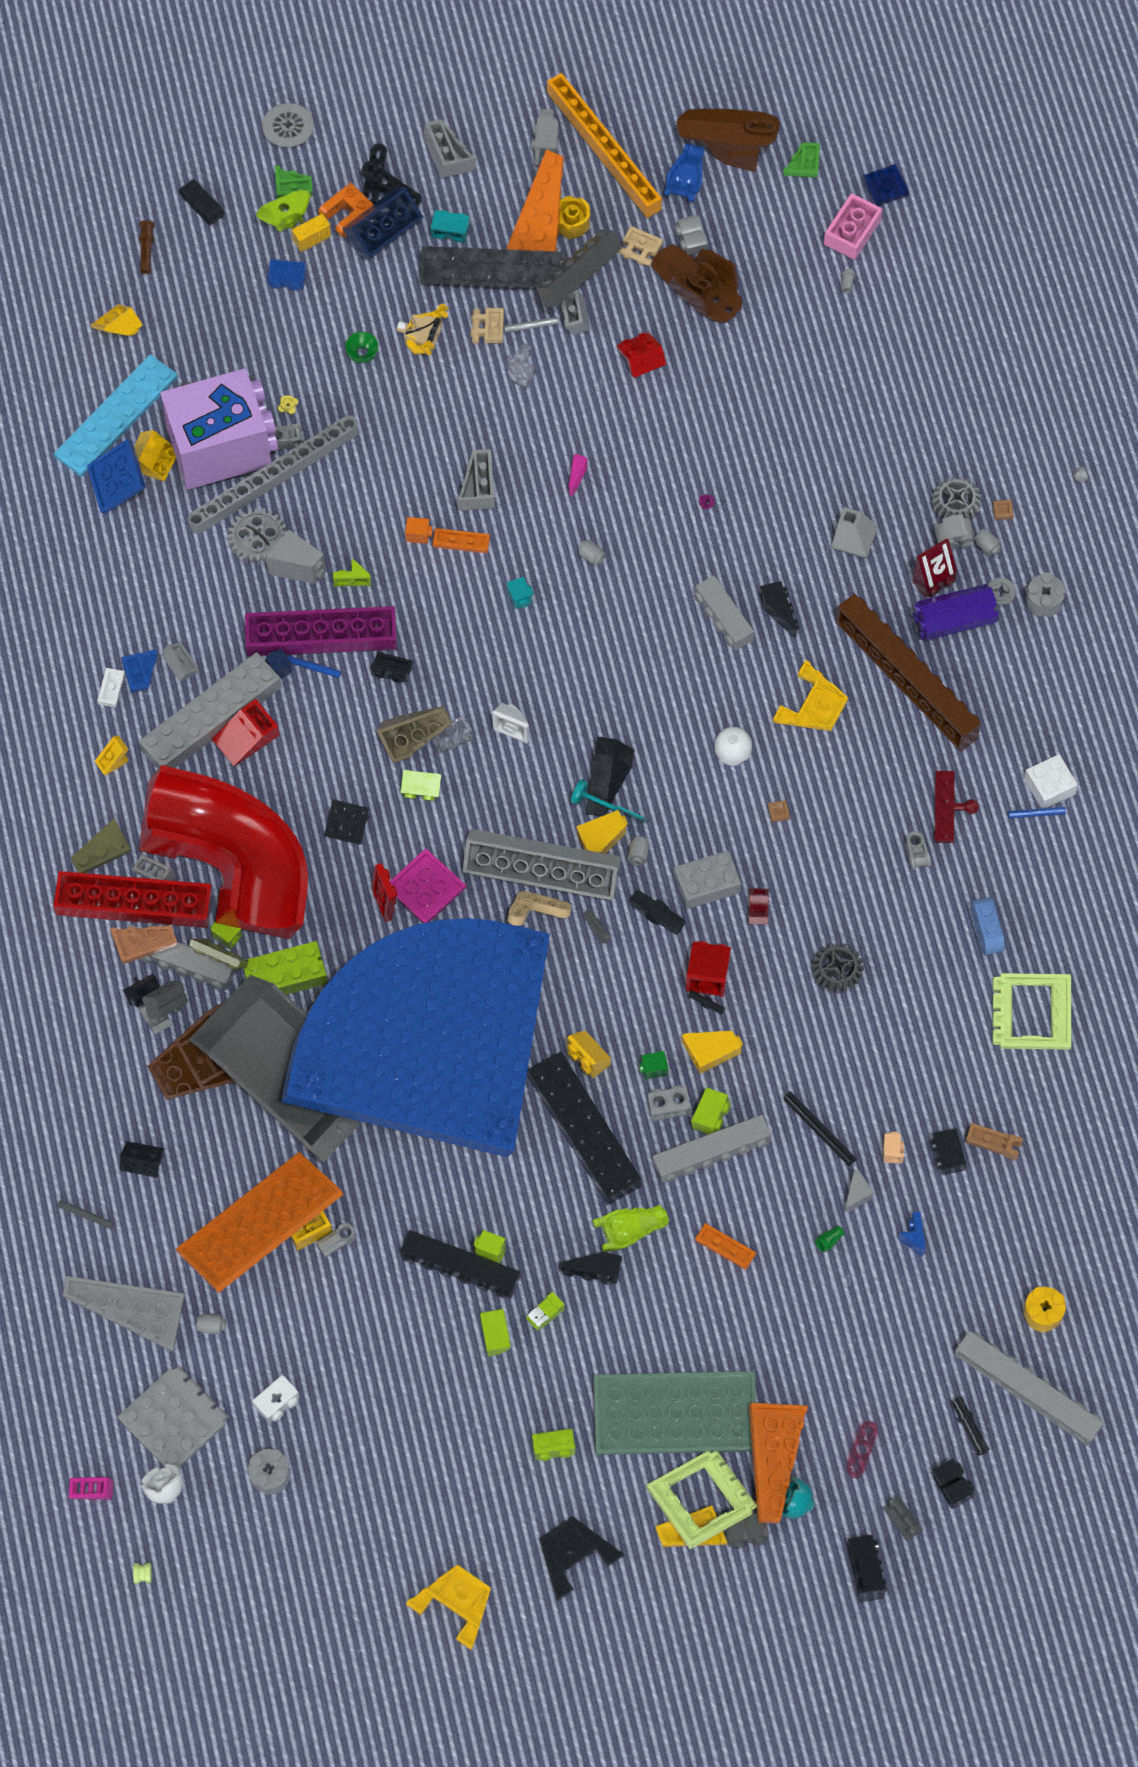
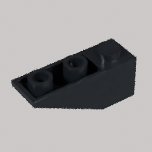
[759,581,799,638]
[559,1252,622,1285]

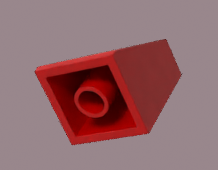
[686,941,731,997]

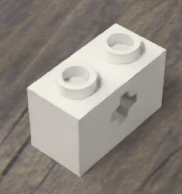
[252,1375,300,1424]

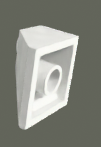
[492,703,529,744]

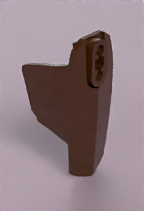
[677,109,780,172]
[651,245,743,323]

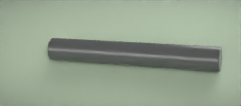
[57,1200,114,1229]

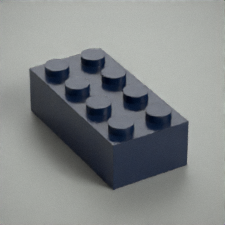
[342,187,424,258]

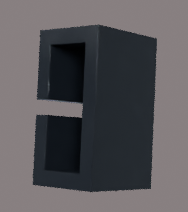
[930,1128,966,1176]
[931,1458,975,1510]

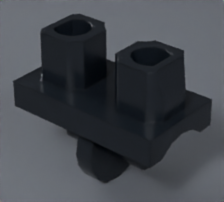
[123,974,160,1008]

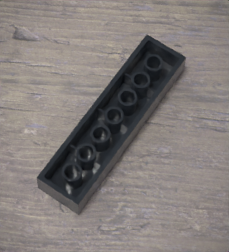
[420,246,566,290]
[527,1051,642,1206]

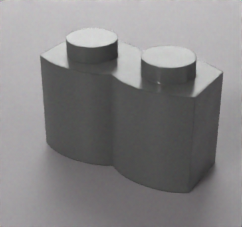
[725,1513,769,1549]

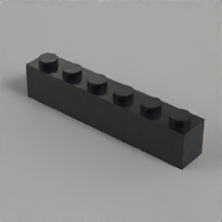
[400,1230,521,1298]

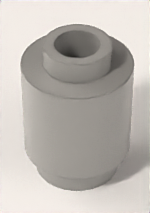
[975,529,1002,556]
[578,539,606,566]
[627,836,649,866]
[196,1313,226,1335]

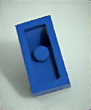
[898,1212,926,1256]

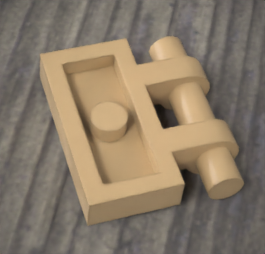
[618,226,663,267]
[470,308,504,344]

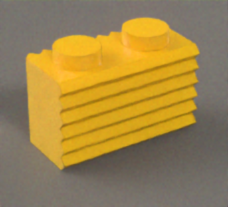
[291,213,331,252]

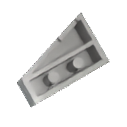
[423,119,477,178]

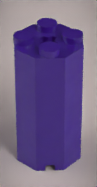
[912,584,999,641]

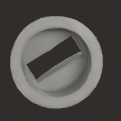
[1073,466,1088,482]

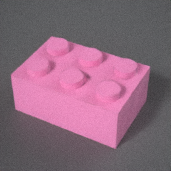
[824,193,883,260]

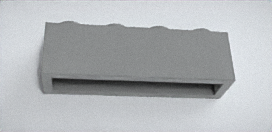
[694,576,754,651]

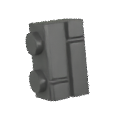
[142,981,188,1021]

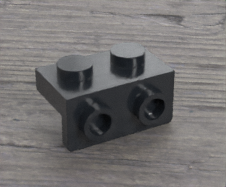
[370,651,413,683]
[120,1141,165,1178]

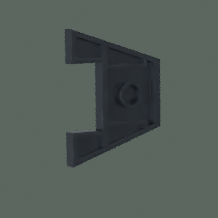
[539,1516,624,1602]

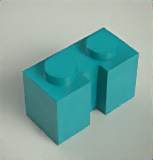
[430,210,470,243]

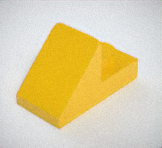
[94,735,129,775]

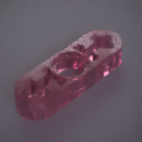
[846,1421,878,1479]

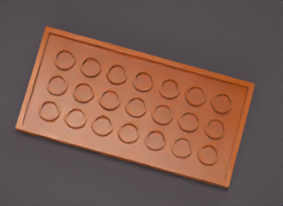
[176,1152,343,1293]

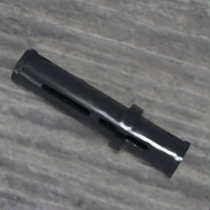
[951,1396,990,1456]

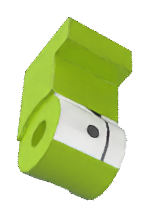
[526,1291,565,1331]

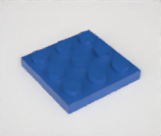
[87,439,146,514]

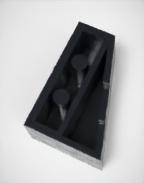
[847,1534,887,1603]

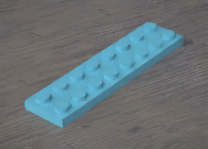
[53,354,178,477]

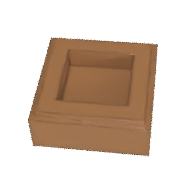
[993,500,1013,520]
[767,800,790,823]

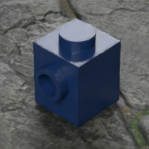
[265,649,292,679]

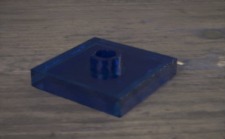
[863,164,910,206]

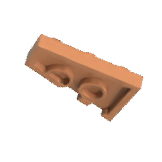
[110,926,178,964]

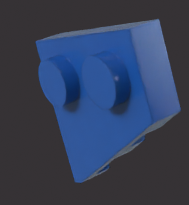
[121,649,157,693]

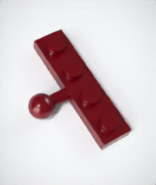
[935,771,979,843]

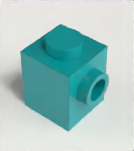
[506,577,534,609]

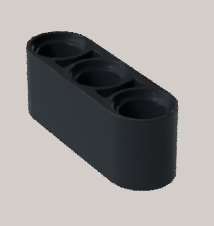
[178,179,225,225]

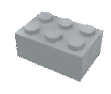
[674,850,741,909]

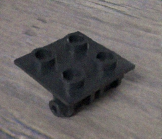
[324,799,370,845]

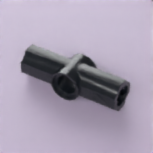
[629,890,686,935]

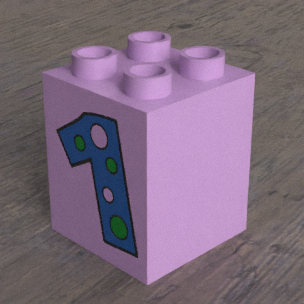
[160,368,278,490]

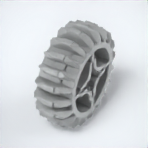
[932,476,981,519]

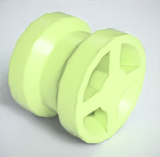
[133,1563,152,1584]

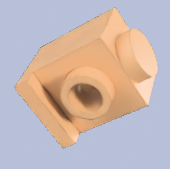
[883,1132,904,1164]

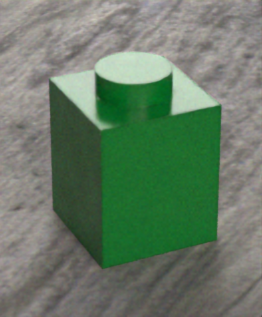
[638,1051,669,1080]

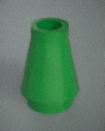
[815,1225,845,1252]

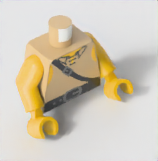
[397,304,449,356]

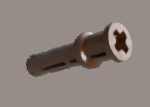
[138,220,155,274]

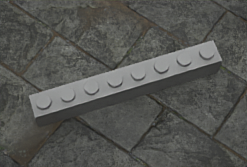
[955,1331,1104,1447]

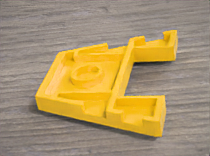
[773,660,848,731]
[406,1565,491,1650]

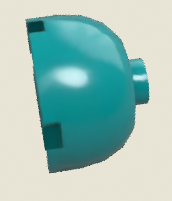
[782,1476,814,1519]

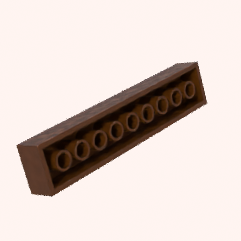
[836,593,981,752]

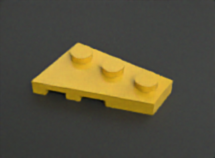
[655,1506,727,1547]

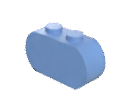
[970,897,1005,955]

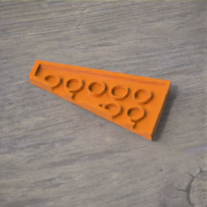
[507,149,564,252]
[749,1403,808,1524]

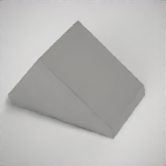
[845,1169,874,1212]

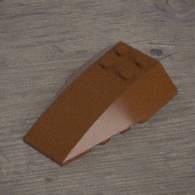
[147,1001,234,1100]

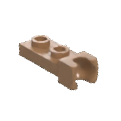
[965,1123,1023,1160]

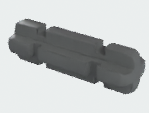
[583,909,611,944]

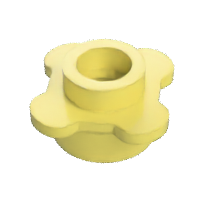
[278,396,298,414]

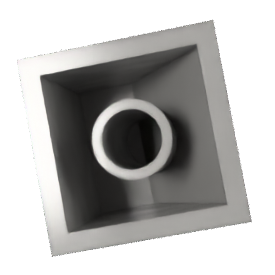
[266,530,326,584]

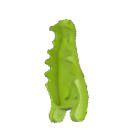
[592,1205,669,1252]

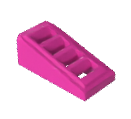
[569,454,588,496]
[69,1477,114,1500]

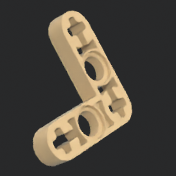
[507,891,572,926]

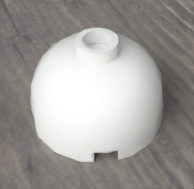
[714,727,752,765]
[141,1464,183,1504]

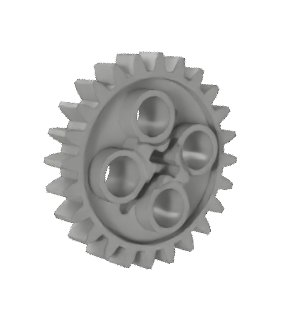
[227,508,287,565]

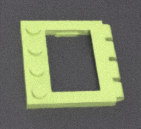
[993,973,1071,1050]
[647,1451,757,1549]

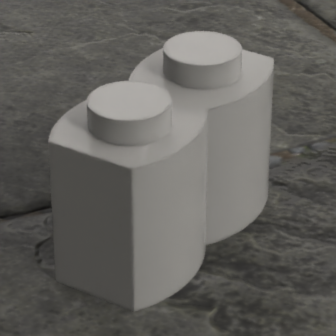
[675,215,708,255]

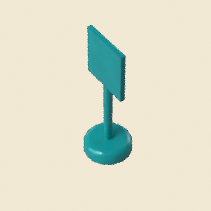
[571,779,647,823]

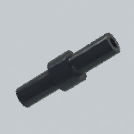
[688,990,726,1015]

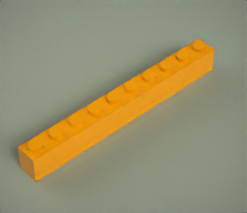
[547,73,662,218]

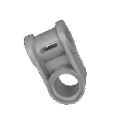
[274,424,305,450]
[905,831,931,870]

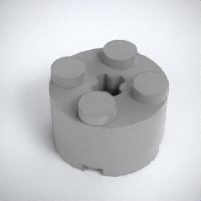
[934,515,975,551]
[1026,572,1066,617]
[248,1449,291,1495]

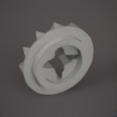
[988,578,1016,606]

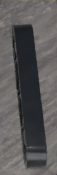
[363,143,387,204]
[361,161,422,208]

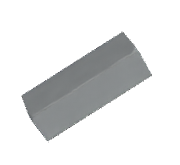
[162,642,200,682]

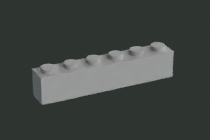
[126,924,236,990]
[652,1115,771,1183]

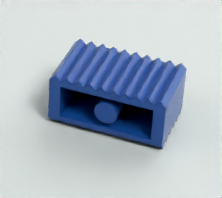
[267,259,307,290]

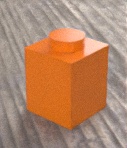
[405,517,433,544]

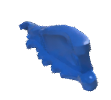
[664,143,704,202]

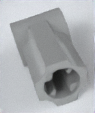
[316,1223,356,1257]

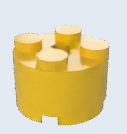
[559,196,590,240]
[1023,1287,1066,1332]

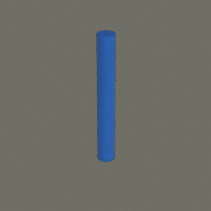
[287,655,342,678]
[1008,807,1066,819]

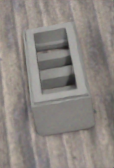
[131,854,176,881]

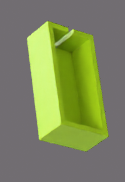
[243,941,328,995]

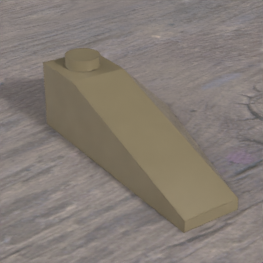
[377,706,452,763]

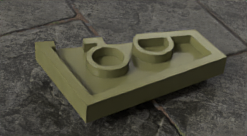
[71,818,131,873]
[189,938,249,970]

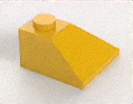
[90,304,143,336]

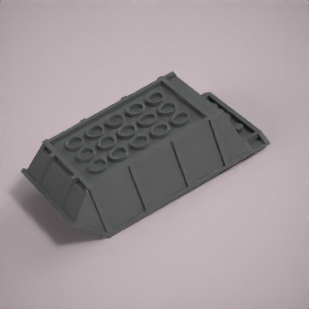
[189,975,361,1163]

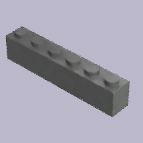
[536,229,622,307]

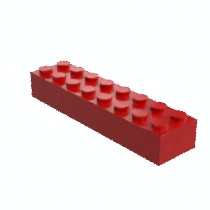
[53,871,213,928]

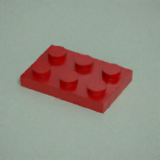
[371,863,398,922]

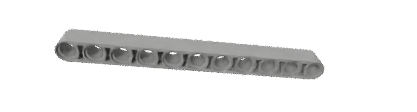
[188,416,358,534]

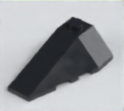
[586,736,635,816]

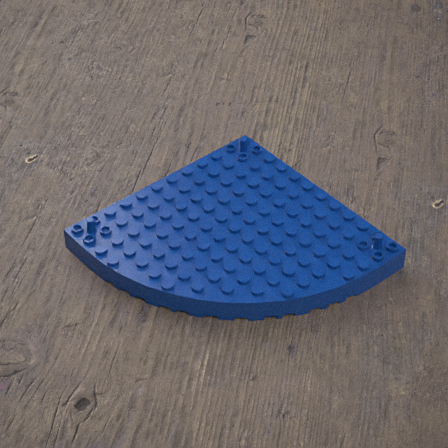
[281,918,550,1158]

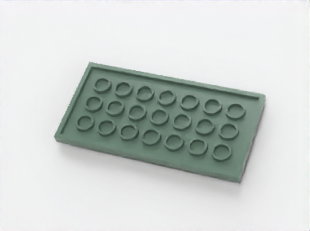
[594,1371,756,1455]

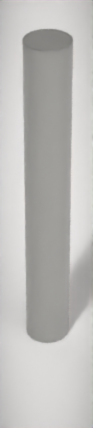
[504,317,558,333]

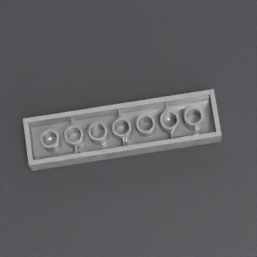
[139,652,282,769]
[463,829,621,901]

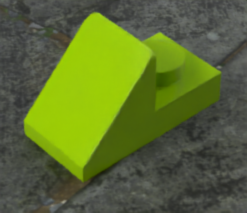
[333,559,371,587]

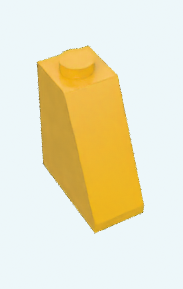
[576,810,628,854]
[681,1031,743,1074]

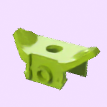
[256,190,311,232]

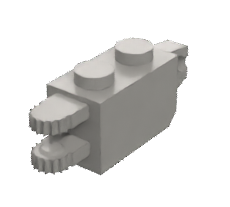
[531,109,559,165]

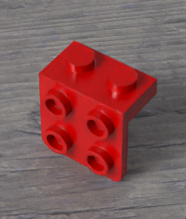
[617,332,667,378]

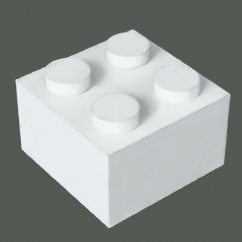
[1024,754,1078,808]

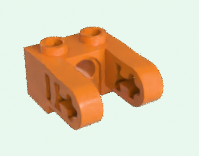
[318,183,374,237]

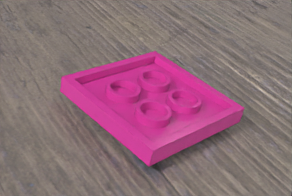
[390,848,466,923]

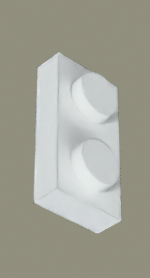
[97,668,125,708]

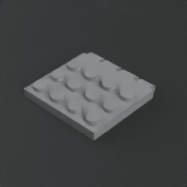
[117,1366,229,1469]

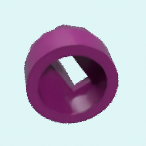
[699,494,715,509]

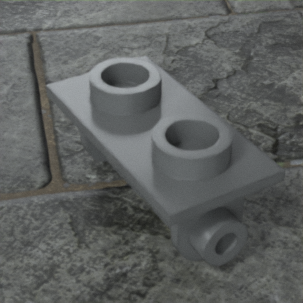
[883,1497,923,1541]

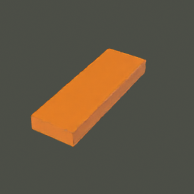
[433,528,490,553]
[695,1223,756,1270]

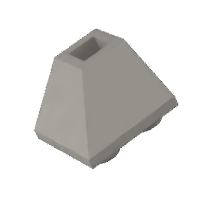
[831,507,878,559]

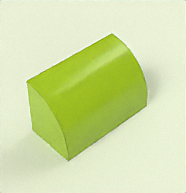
[480,1309,511,1357]

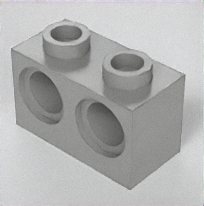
[648,1086,691,1121]

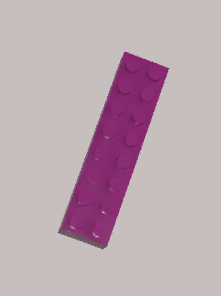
[245,606,397,657]

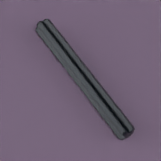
[784,1092,856,1166]

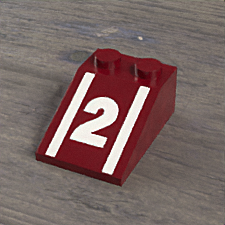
[913,538,957,599]

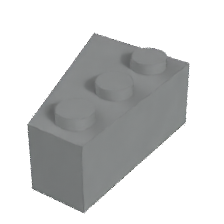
[457,449,495,511]

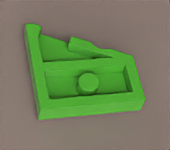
[783,142,820,177]
[275,165,313,199]

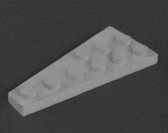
[63,1276,185,1353]

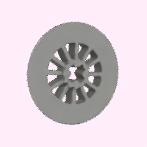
[262,103,314,147]

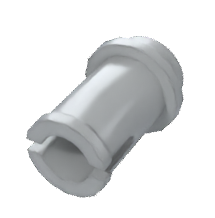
[841,269,856,293]

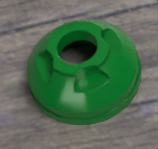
[345,331,378,363]

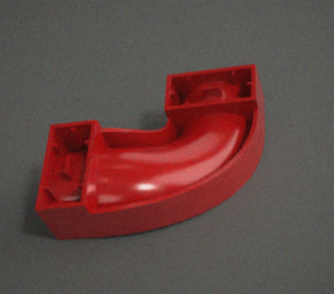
[139,765,308,940]

